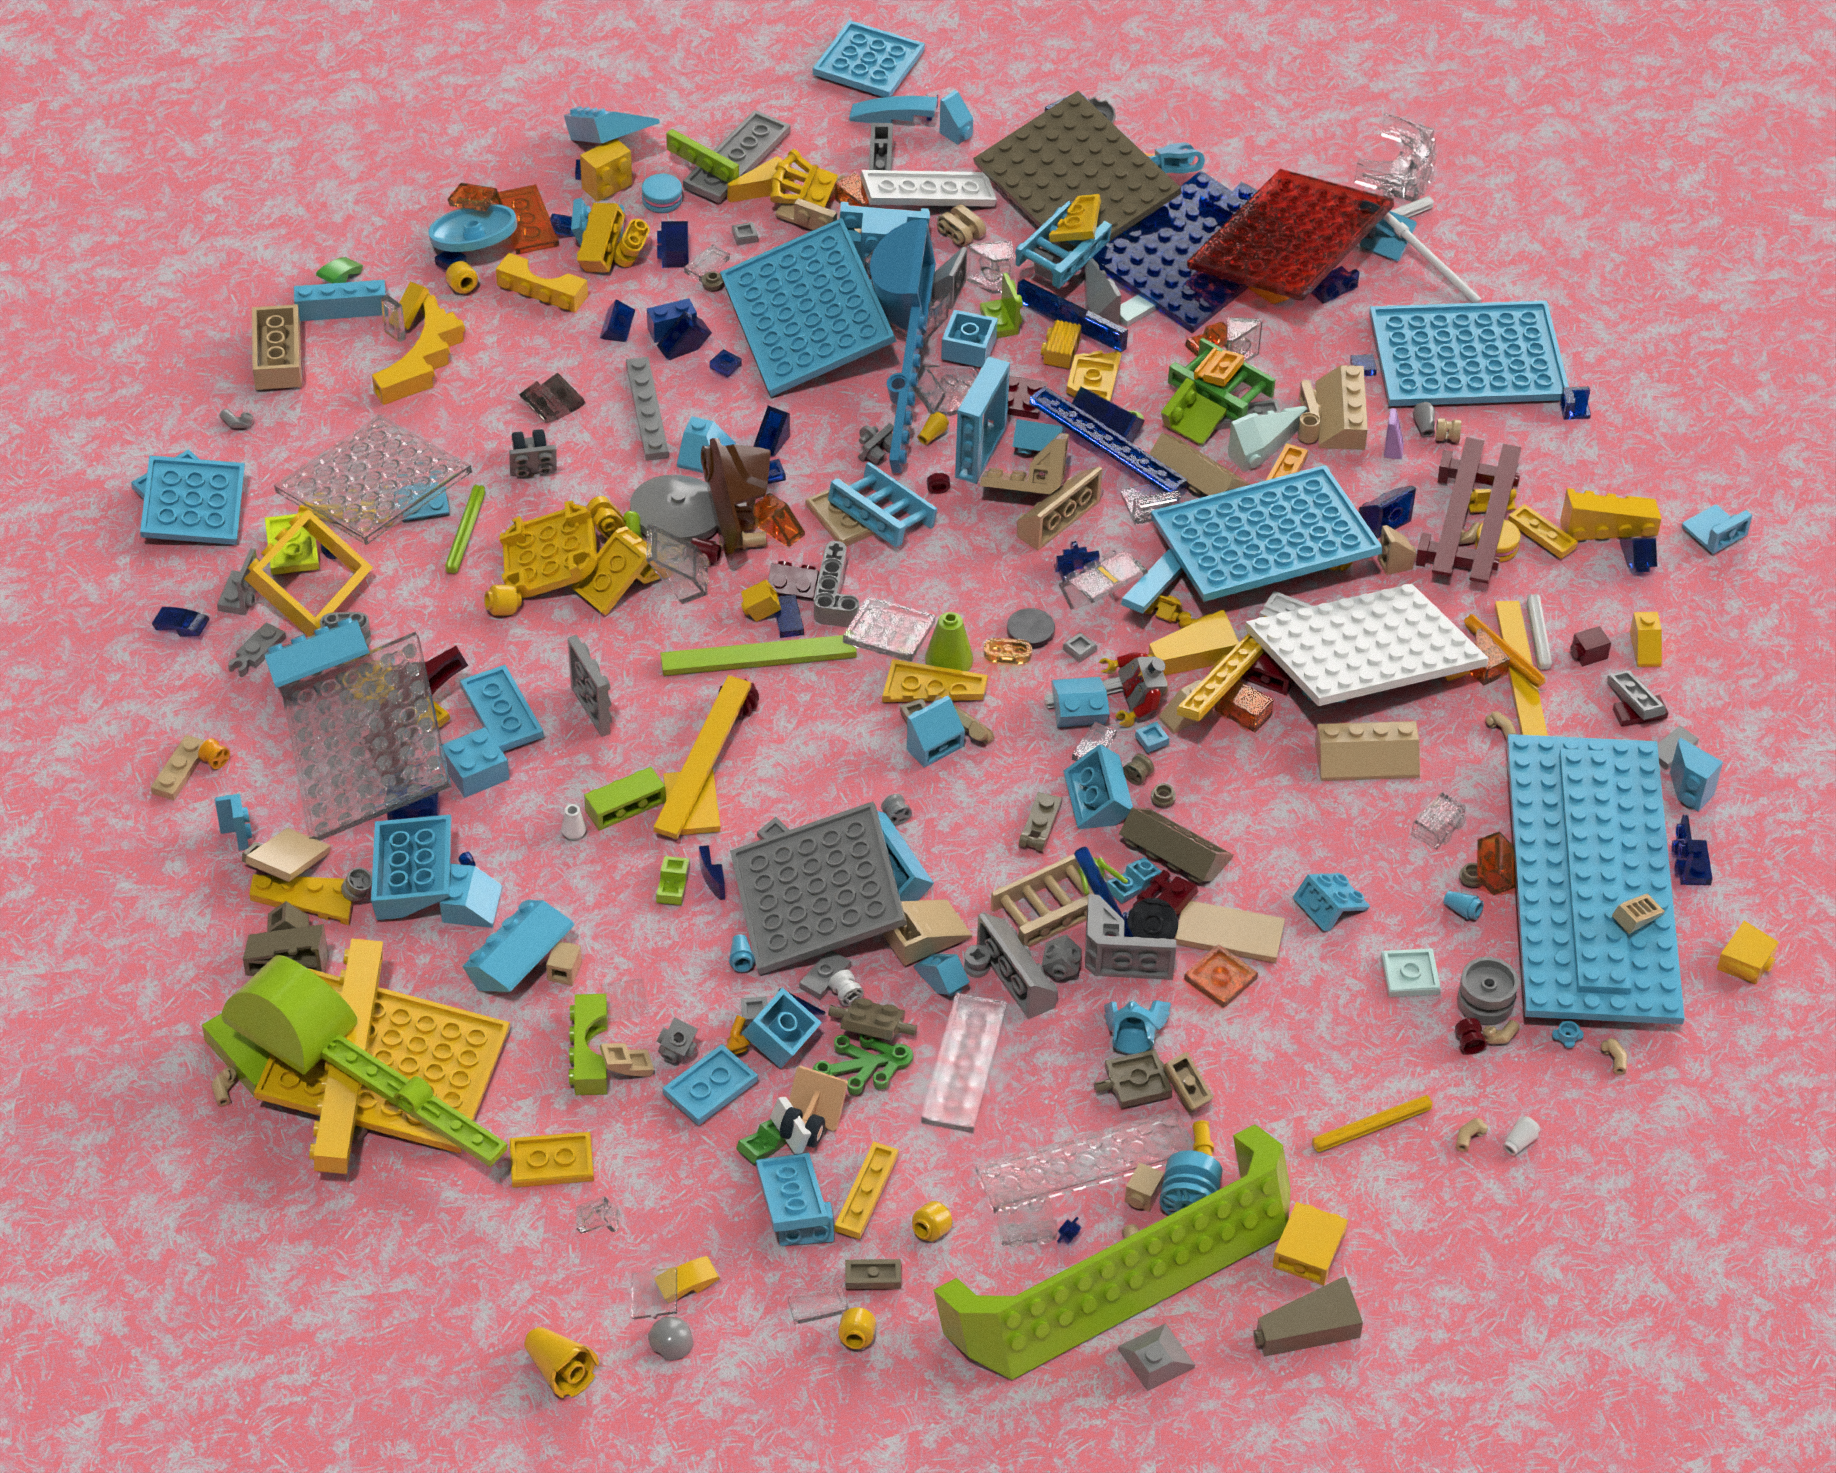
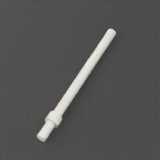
[1383,212,1482,303]

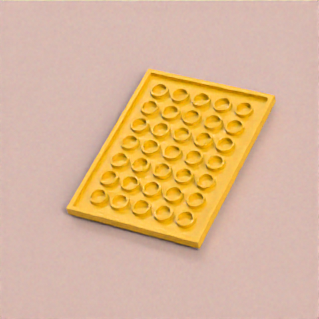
[254,968,510,1154]

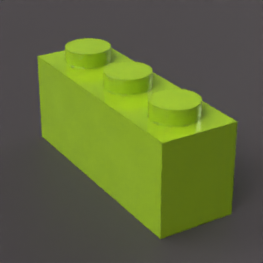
[584,767,666,831]

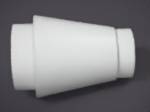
[561,804,586,841]
[1503,1116,1541,1156]

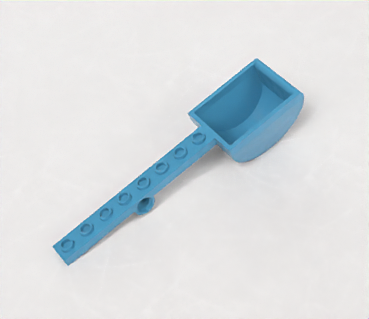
[870,219,936,473]

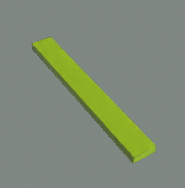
[660,634,857,676]

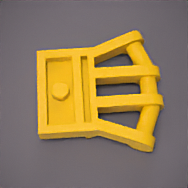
[770,149,838,208]

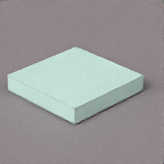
[1381,948,1441,997]

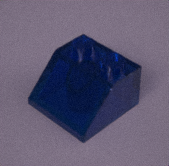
[1359,486,1416,539]

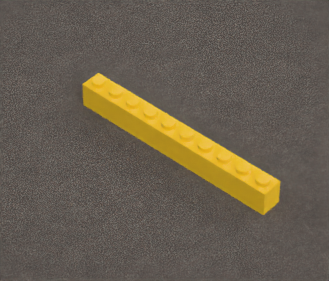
[309,938,383,1174]

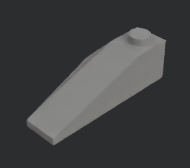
[1084,258,1121,334]

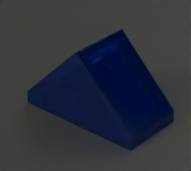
[753,405,790,457]

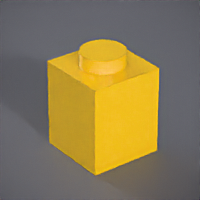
[741,579,781,622]

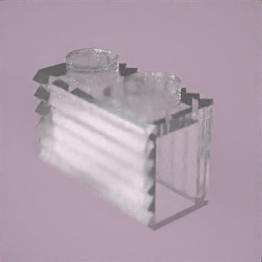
[1411,792,1466,850]

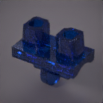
[1054,541,1100,581]

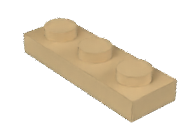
[151,735,205,801]

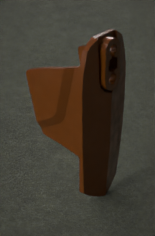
[701,438,771,561]

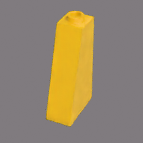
[1147,610,1239,676]

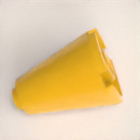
[524,1327,599,1398]

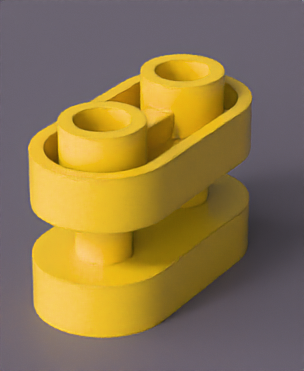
[613,219,650,267]
[587,496,626,540]

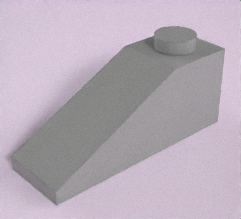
[869,122,893,170]

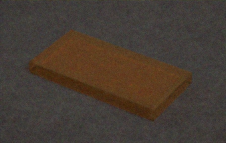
[494,184,559,255]

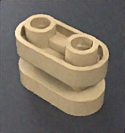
[937,204,986,247]

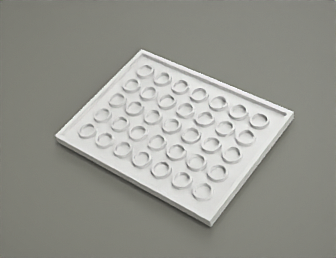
[1245,584,1488,706]

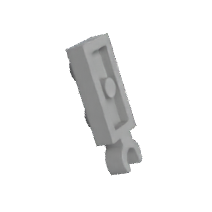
[228,622,286,677]

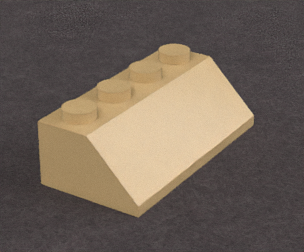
[1315,365,1368,450]
[1148,433,1251,496]
[1017,467,1102,550]
[1315,721,1420,781]

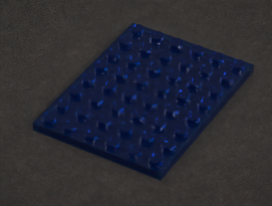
[1092,170,1303,334]

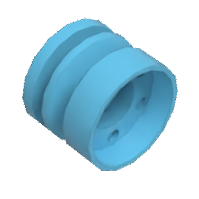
[1159,1150,1223,1215]

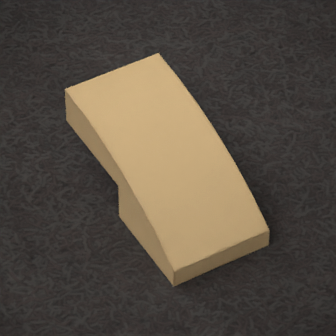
[599,1043,654,1077]

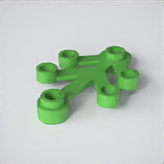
[812,1033,913,1095]

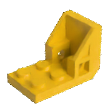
[571,526,677,616]

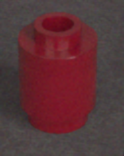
[685,537,722,565]

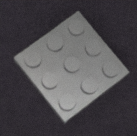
[568,635,612,737]

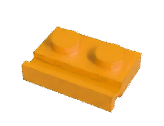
[1194,347,1244,387]

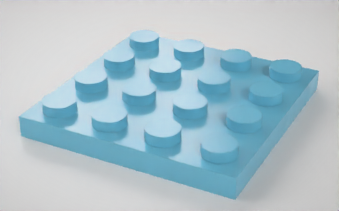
[813,20,925,97]
[140,455,245,545]

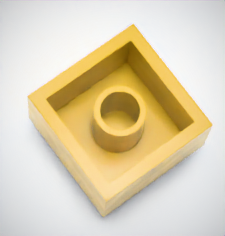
[580,138,632,202]

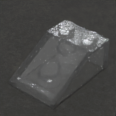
[913,365,979,416]
[647,524,710,604]

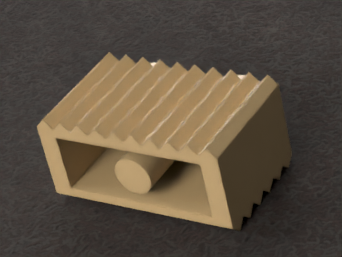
[1163,1052,1214,1114]

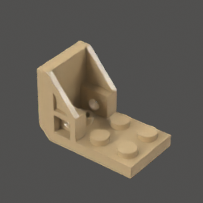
[980,433,1069,494]

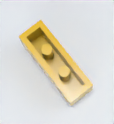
[577,203,625,273]

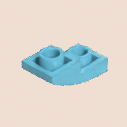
[1105,857,1162,904]

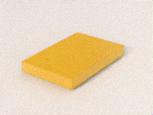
[663,769,721,835]
[509,1132,594,1188]

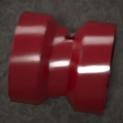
[1455,1018,1487,1054]

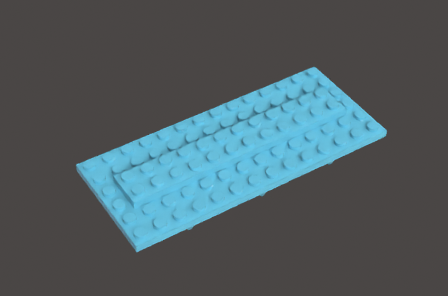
[1507,734,1685,1025]

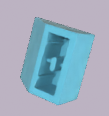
[907,695,965,768]

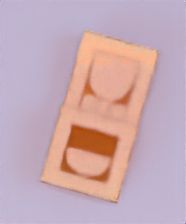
[1185,322,1236,356]

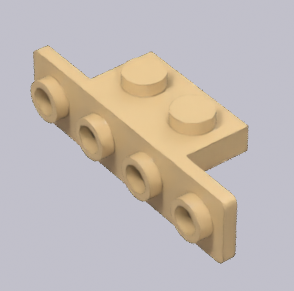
[776,198,861,234]

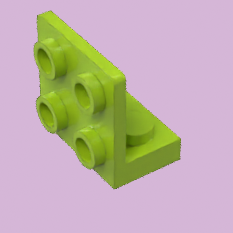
[980,273,1023,338]
[1161,378,1227,445]

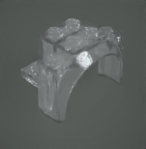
[1354,113,1437,209]

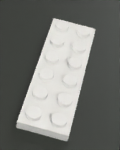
[860,170,997,207]

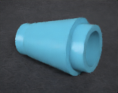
[1443,890,1484,920]
[729,934,755,972]

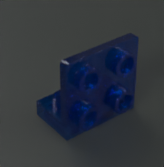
[1672,814,1713,885]

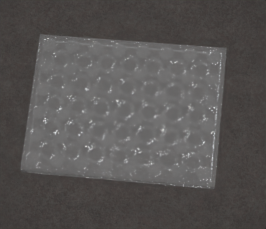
[281,632,452,841]

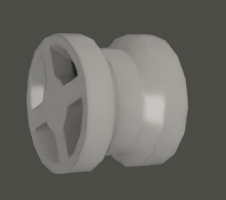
[881,794,912,826]
[964,945,990,978]

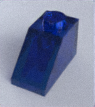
[657,311,712,360]
[1620,537,1658,572]

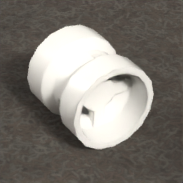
[829,970,864,1006]

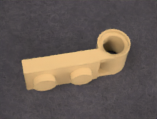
[1298,380,1322,443]

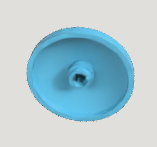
[428,204,517,252]

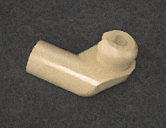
[1456,1118,1488,1152]

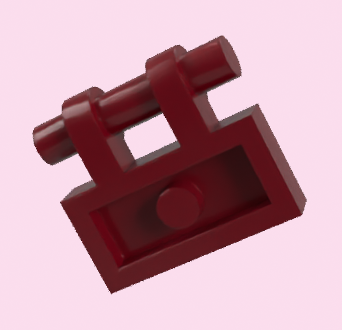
[1133,870,1198,916]

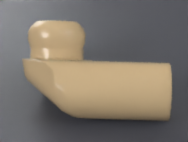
[1459,522,1481,545]
[1485,711,1517,741]
[1482,1020,1520,1044]
[1601,1038,1628,1075]
[211,1067,237,1107]

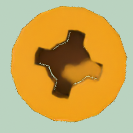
[198,738,230,769]

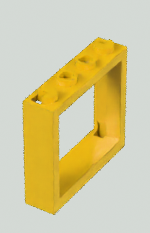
[244,509,373,637]

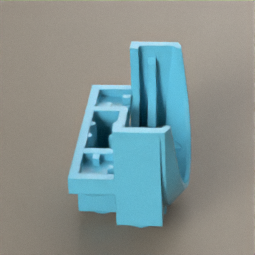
[839,202,930,265]

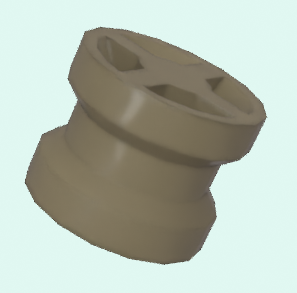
[1123,753,1154,785]

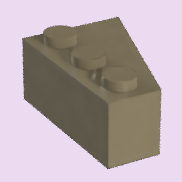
[243,924,329,976]

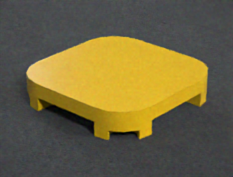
[499,500,597,598]

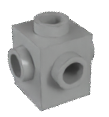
[1041,935,1082,981]
[657,1017,698,1064]

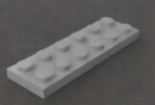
[683,110,791,203]

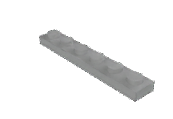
[626,357,669,461]

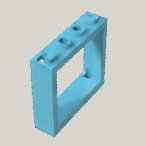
[955,356,1010,484]

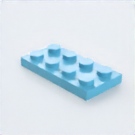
[460,665,544,752]
[756,1153,828,1232]

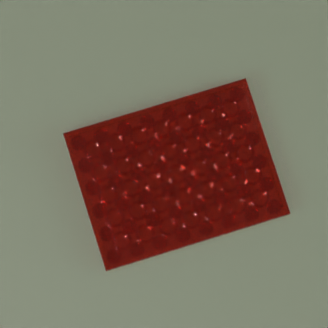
[1187,169,1394,301]

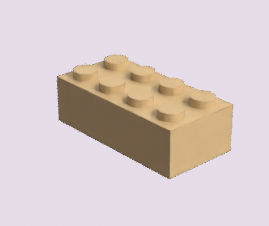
[252,304,302,390]

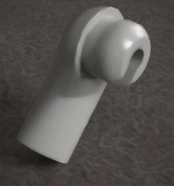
[220,409,253,429]

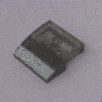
[519,372,586,423]

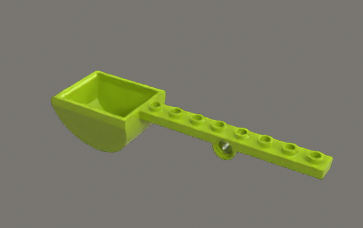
[222,955,508,1167]

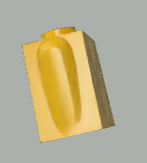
[1717,920,1779,985]

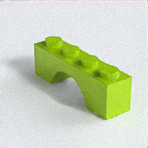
[569,993,608,1095]

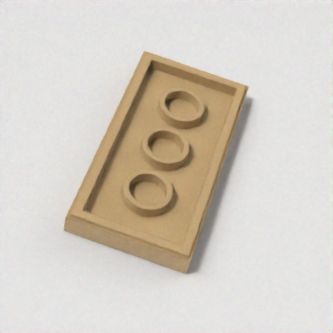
[1175,901,1285,963]

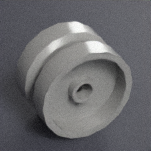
[1457,957,1519,1025]

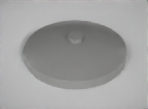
[630,475,717,544]

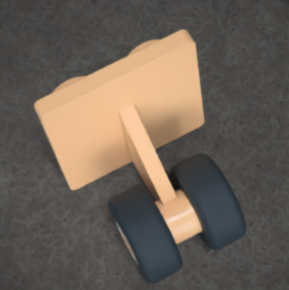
[780,1066,848,1148]

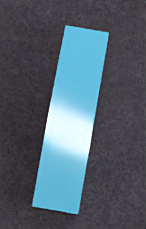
[849,96,938,123]

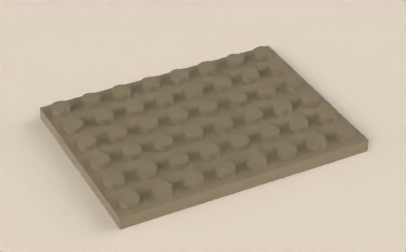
[973,91,1182,252]

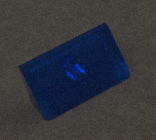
[600,299,635,342]

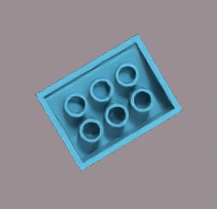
[564,106,660,144]
[264,617,370,688]
[371,814,452,920]

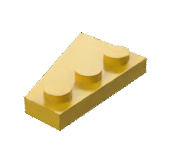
[1049,194,1101,242]

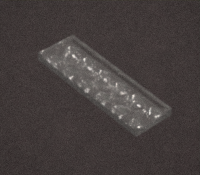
[921,993,1007,1133]

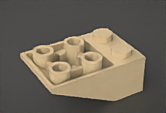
[882,899,972,966]

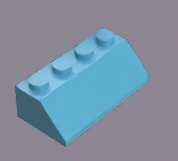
[294,280,388,321]
[877,811,934,902]
[462,899,575,992]

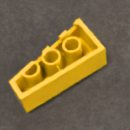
[1560,488,1662,541]

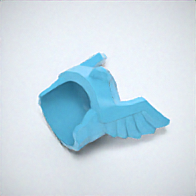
[1104,1000,1171,1055]

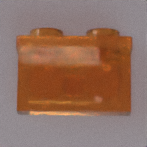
[447,183,502,212]

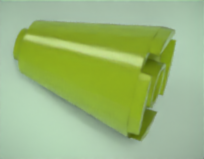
[925,612,973,672]

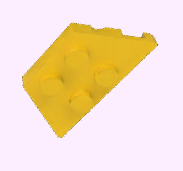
[1066,347,1123,413]

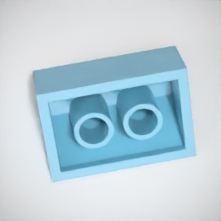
[1064,744,1133,829]

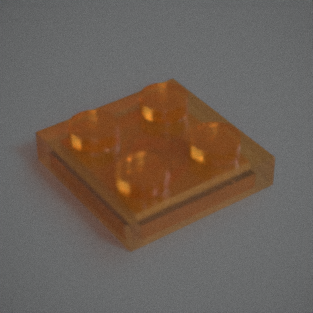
[1184,944,1258,1008]

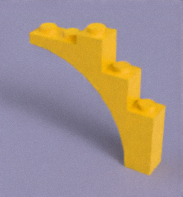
[372,292,465,405]

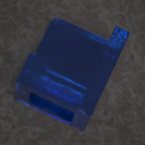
[1560,386,1591,420]

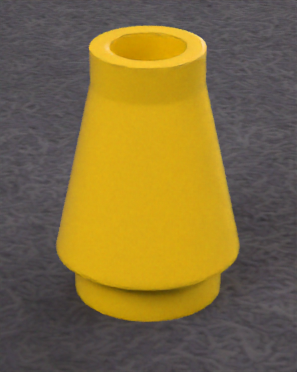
[917,412,949,445]

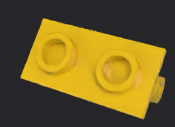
[1469,489,1517,513]
[1145,595,1184,623]

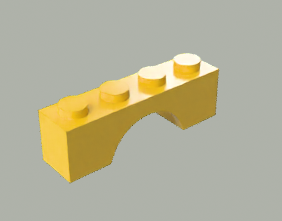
[496,253,588,313]

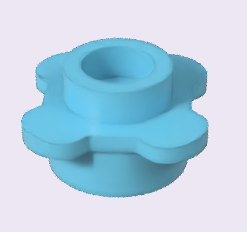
[1552,1021,1584,1048]

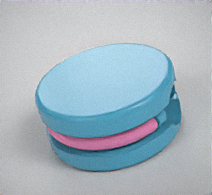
[642,174,682,213]

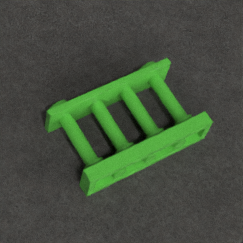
[1168,337,1276,421]

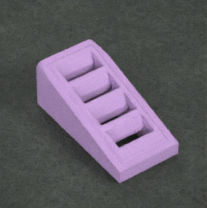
[1384,408,1404,459]

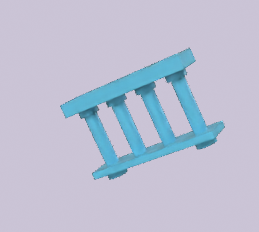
[1015,201,1112,289]
[828,462,938,547]

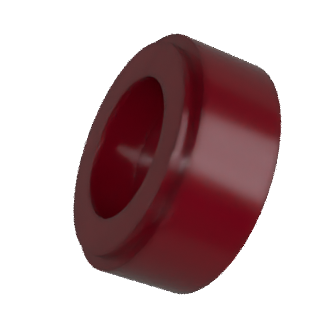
[927,473,951,494]

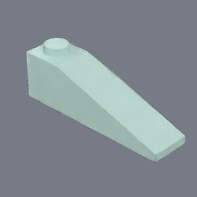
[1228,406,1308,472]

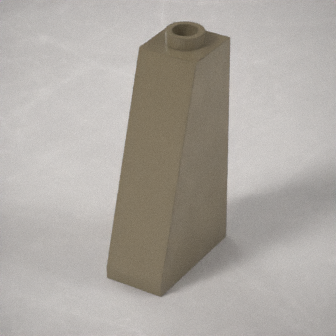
[1253,1277,1363,1357]

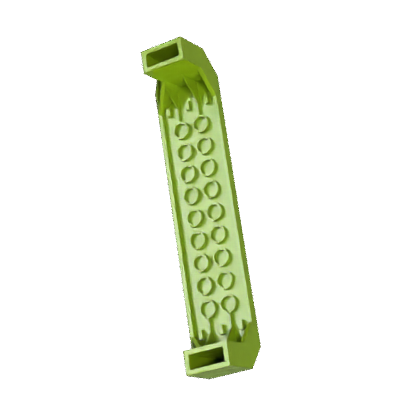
[933,1124,1291,1380]

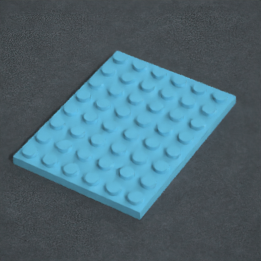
[720,218,897,397]
[1369,300,1571,406]
[1151,465,1382,602]

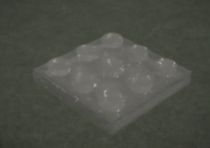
[843,596,936,662]

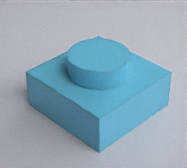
[1135,722,1169,753]

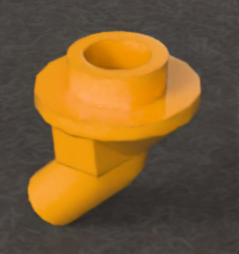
[726,1015,751,1054]

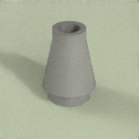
[1413,402,1435,438]

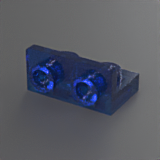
[1306,266,1360,304]

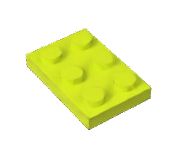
[265,513,319,575]

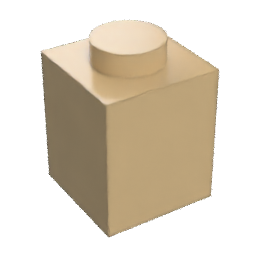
[546,941,582,986]
[1125,1162,1164,1212]

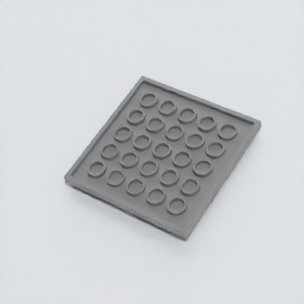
[730,801,907,975]

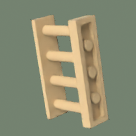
[990,853,1111,948]

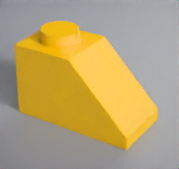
[1629,612,1662,667]

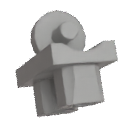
[858,423,894,465]

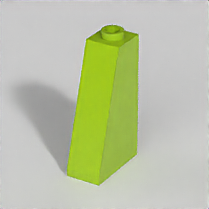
[202,1013,270,1100]

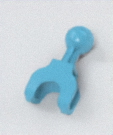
[1148,142,1205,173]

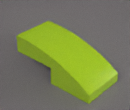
[656,856,690,905]

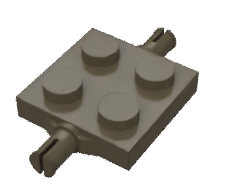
[828,998,917,1041]
[1094,1049,1172,1108]

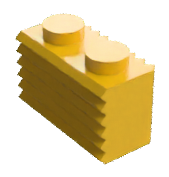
[1041,319,1082,369]

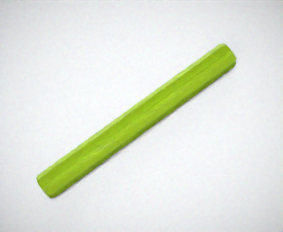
[445,484,485,574]

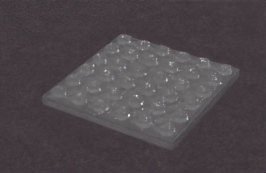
[274,415,472,545]

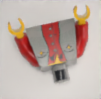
[1099,652,1167,728]

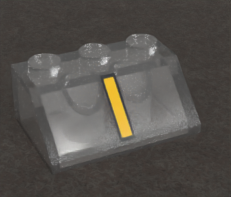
[1058,550,1149,610]

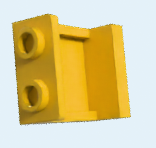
[1272,1201,1348,1286]

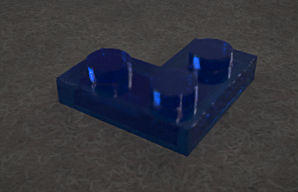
[1199,181,1260,222]

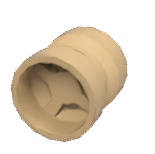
[1436,418,1461,443]

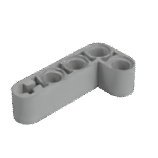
[814,541,859,627]

